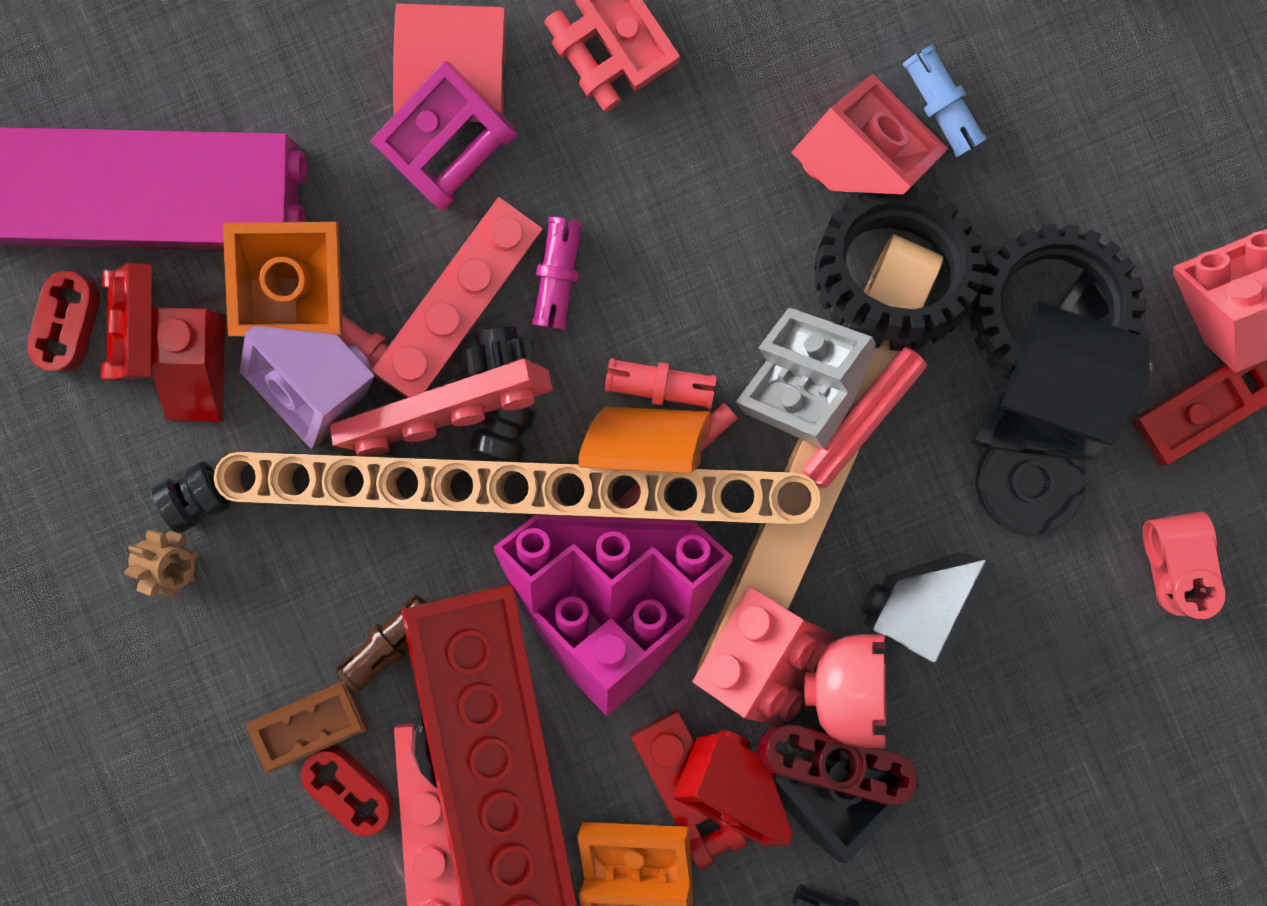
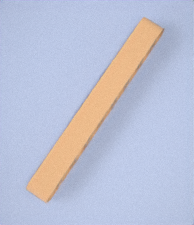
[696,234,943,674]

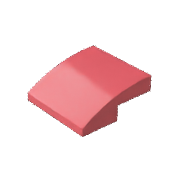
[393,3,506,122]

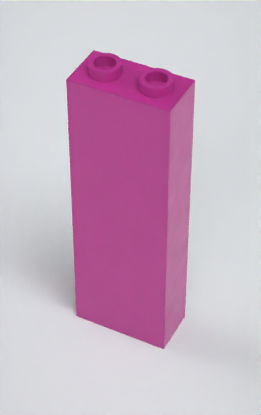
[0,127,307,251]

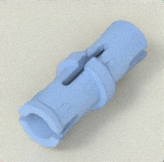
[903,44,987,157]

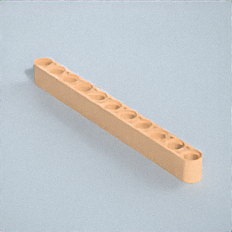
[214,452,821,524]

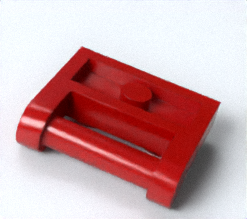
[101,263,152,381]

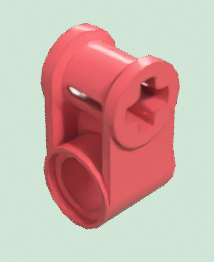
[1143,511,1225,619]

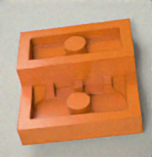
[578,406,711,474]
[577,822,693,906]

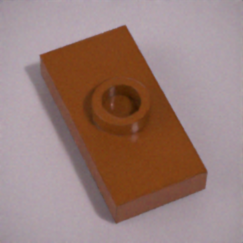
[245,681,369,774]

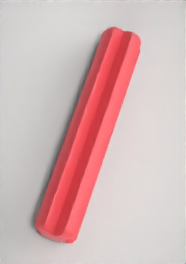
[802,348,927,488]

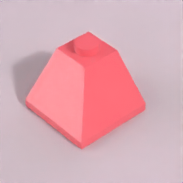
[791,74,949,194]

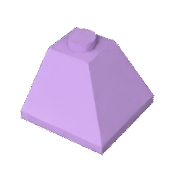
[239,326,375,450]

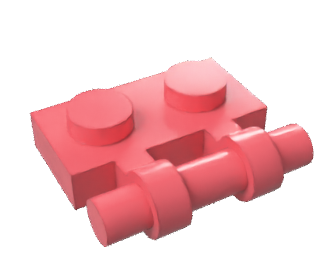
[544,0,680,112]

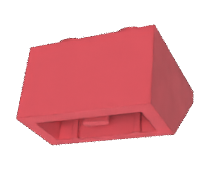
[1173,229,1267,373]

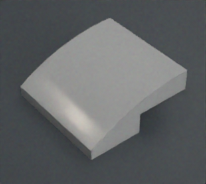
[736,307,876,449]

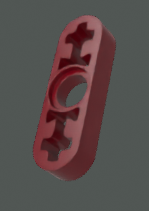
[758,725,917,805]

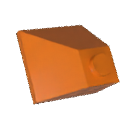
[223,222,343,336]

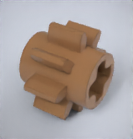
[124,530,199,598]

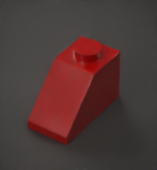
[151,307,226,422]
[673,730,793,846]

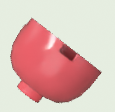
[804,634,886,748]

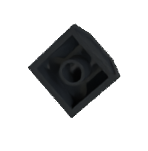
[772,726,920,864]

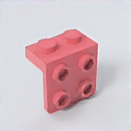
[692,586,835,726]

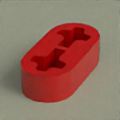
[27,270,100,373]
[301,746,394,837]

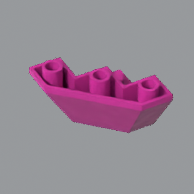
[494,514,733,716]

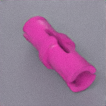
[531,217,583,330]

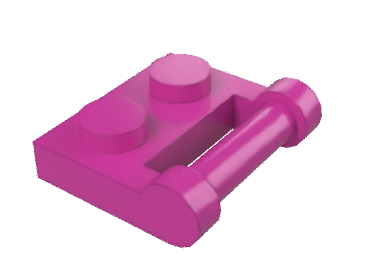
[370,61,518,211]

